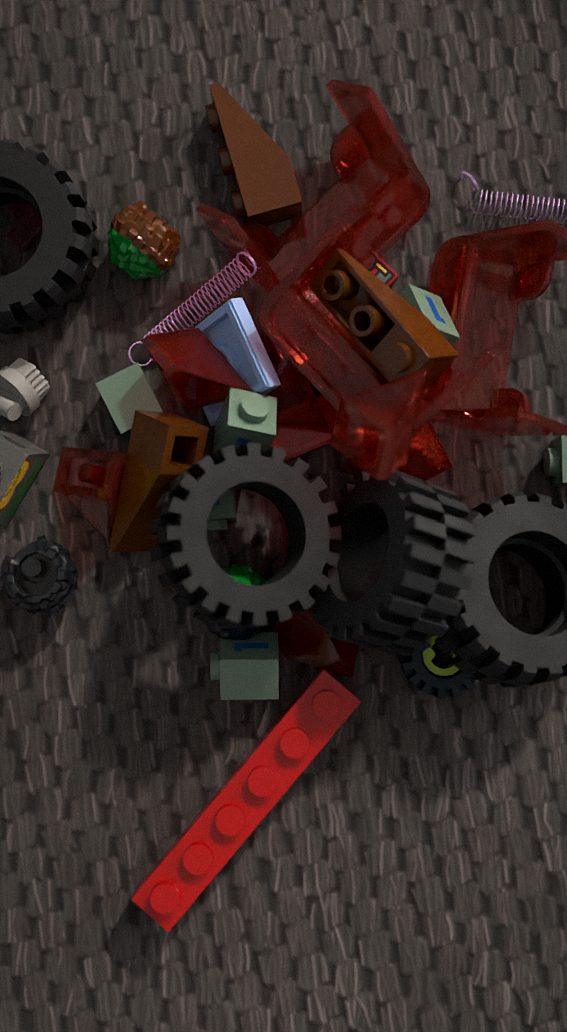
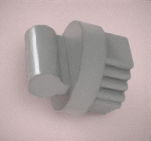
[0,358,50,421]

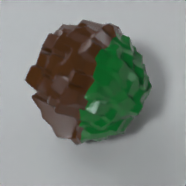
[106,201,181,279]

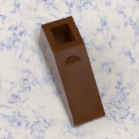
[205,83,302,231]
[308,249,460,394]
[109,410,209,552]

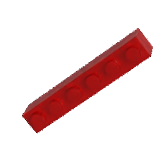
[131,666,361,932]

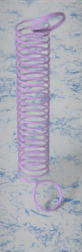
[460,171,567,224]
[128,252,256,366]

